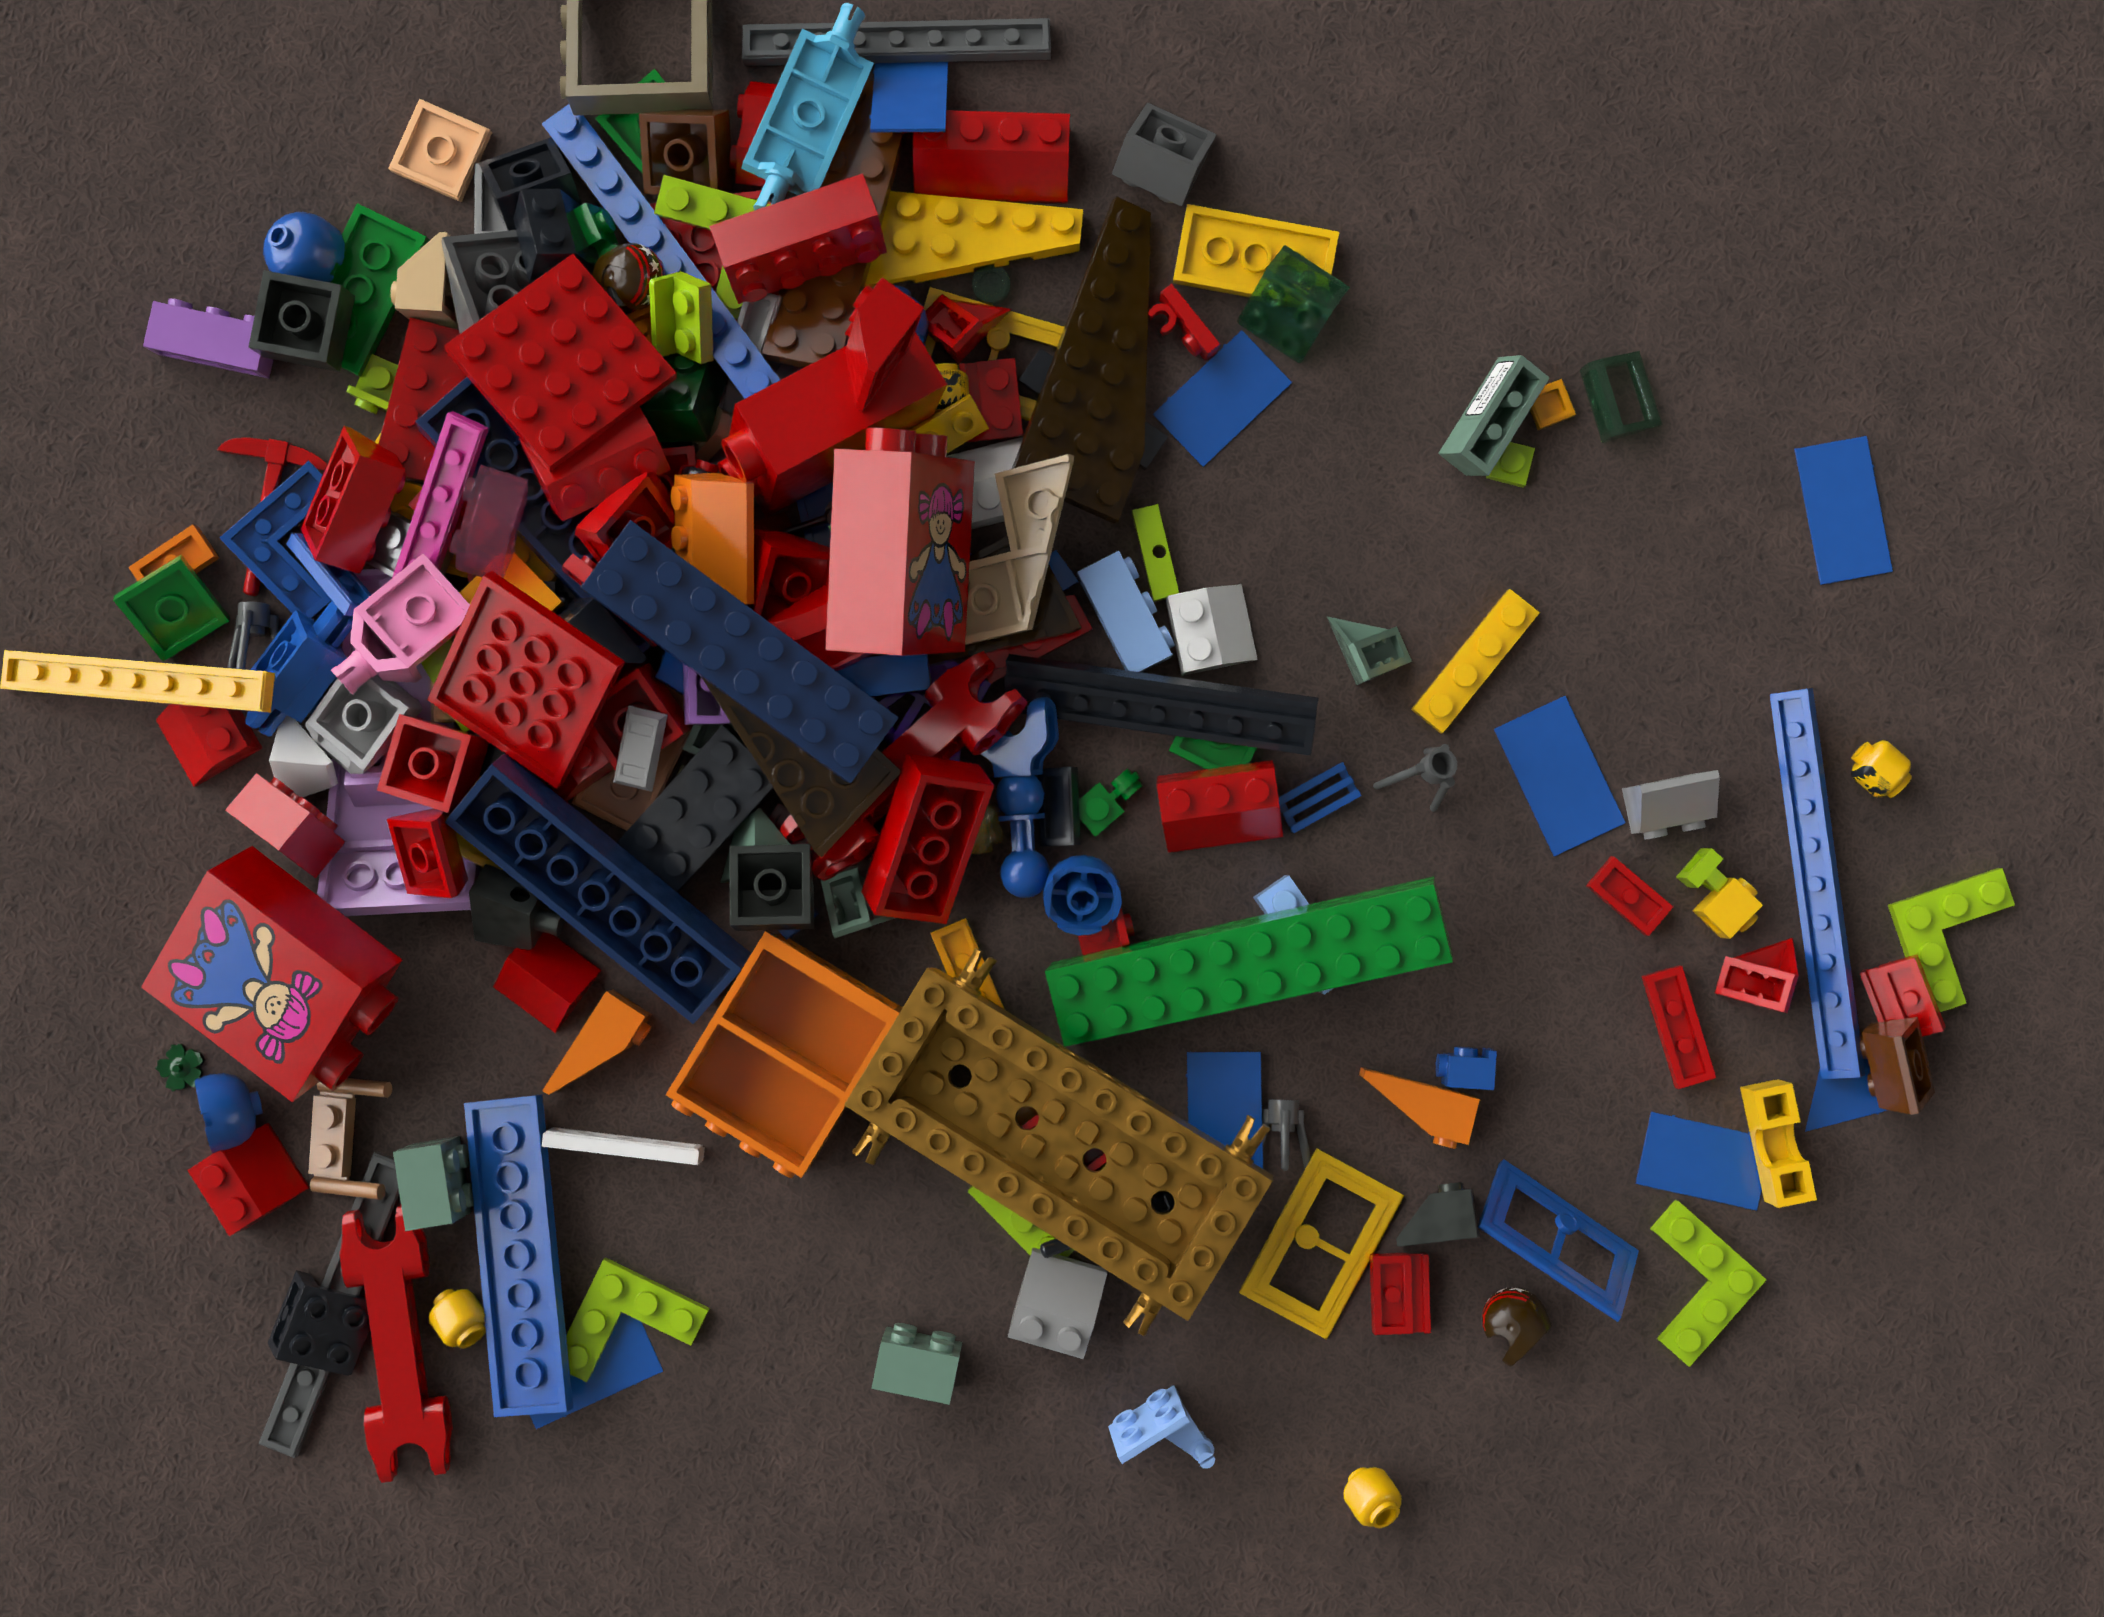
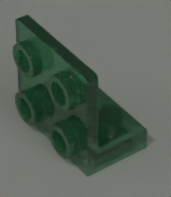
[1237,245,1350,363]

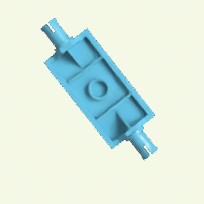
[741,3,874,210]

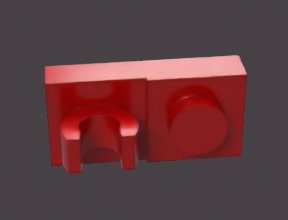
[1148,283,1220,361]

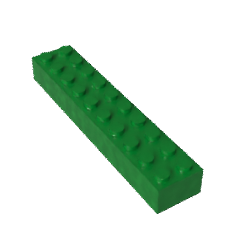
[1045,876,1453,1047]

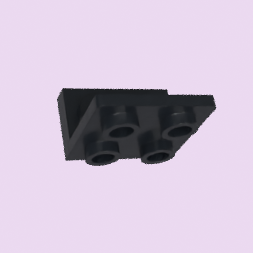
[268,1270,370,1376]

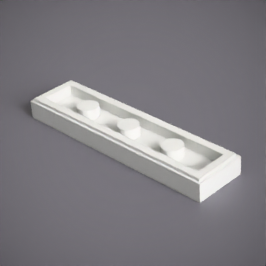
[542,1127,705,1165]

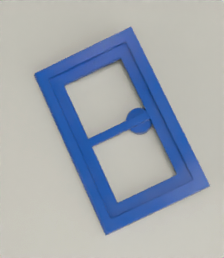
[1477,1159,1639,1322]

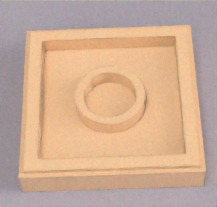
[388,99,492,202]

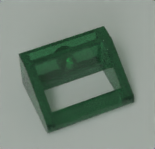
[1579,351,1662,444]

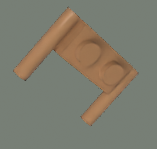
[308,1078,392,1200]

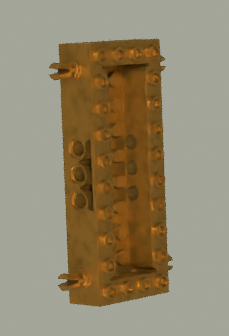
[844,948,1273,1336]

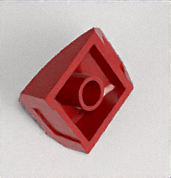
[575,472,675,563]
[767,582,872,671]

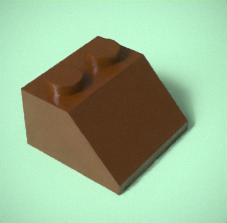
[639,109,733,195]
[1860,1017,1935,1115]

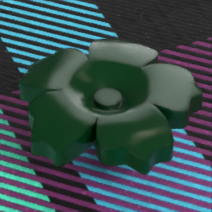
[155,1044,205,1092]

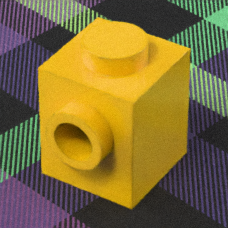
[1692,878,1763,939]

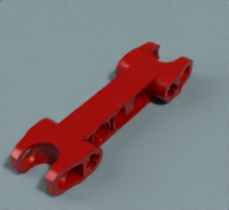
[779,651,1028,881]
[339,1204,453,1483]

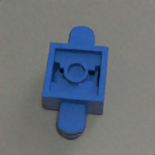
[245,601,353,737]

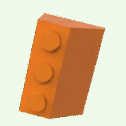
[670,473,754,605]

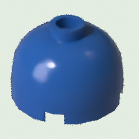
[263,212,345,283]
[1043,855,1122,936]
[195,1073,263,1154]

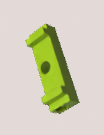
[1132,504,1179,602]

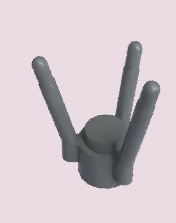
[227,602,279,670]
[1373,744,1457,812]
[1262,1099,1311,1171]

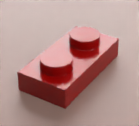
[1586,856,1673,937]

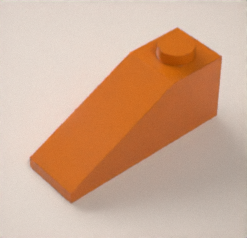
[542,990,652,1095]
[1359,1067,1480,1149]

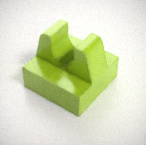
[1676,848,1728,892]

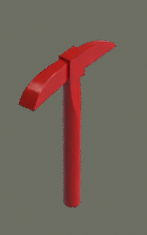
[217,438,327,596]

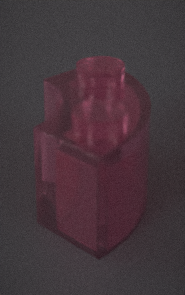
[450,465,528,578]

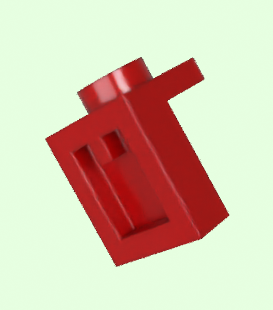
[1077,908,1134,955]

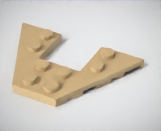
[965,454,1074,645]

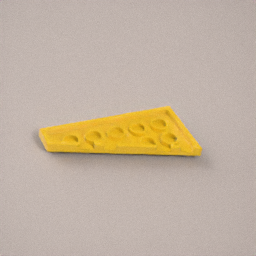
[864,191,1083,288]

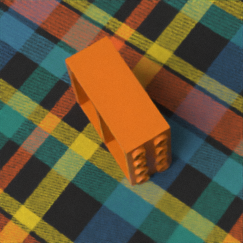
[666,930,903,1178]

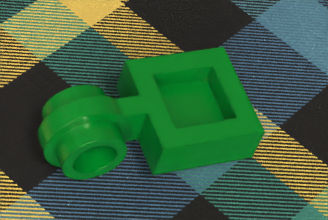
[573,203,619,257]
[1079,768,1143,837]

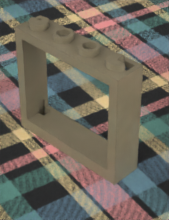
[560,0,713,115]

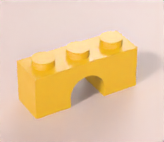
[1740,1079,1817,1208]

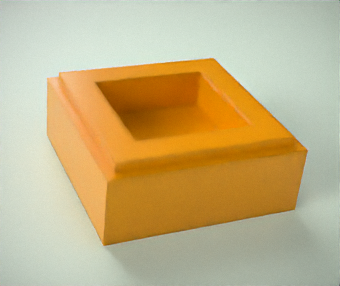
[1530,379,1576,430]

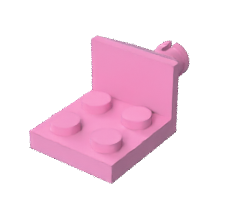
[331,554,470,695]

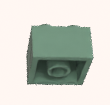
[393,1136,474,1231]
[871,1323,962,1405]

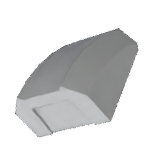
[305,675,423,774]

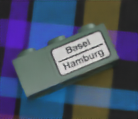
[1438,355,1549,476]

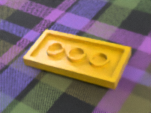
[1173,204,1339,311]

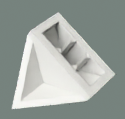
[269,715,338,797]

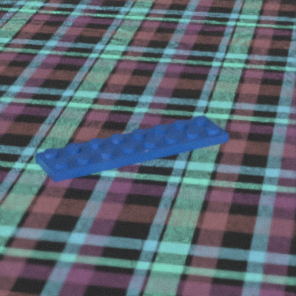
[464,1094,573,1417]

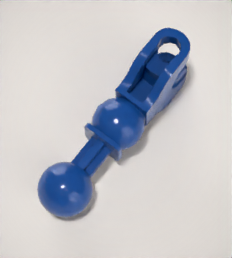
[981,697,1059,898]

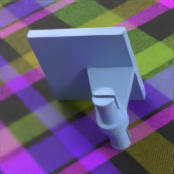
[1108,1385,1215,1468]

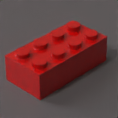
[709,173,887,304]
[861,753,994,924]

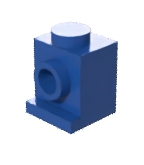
[1436,1047,1497,1090]

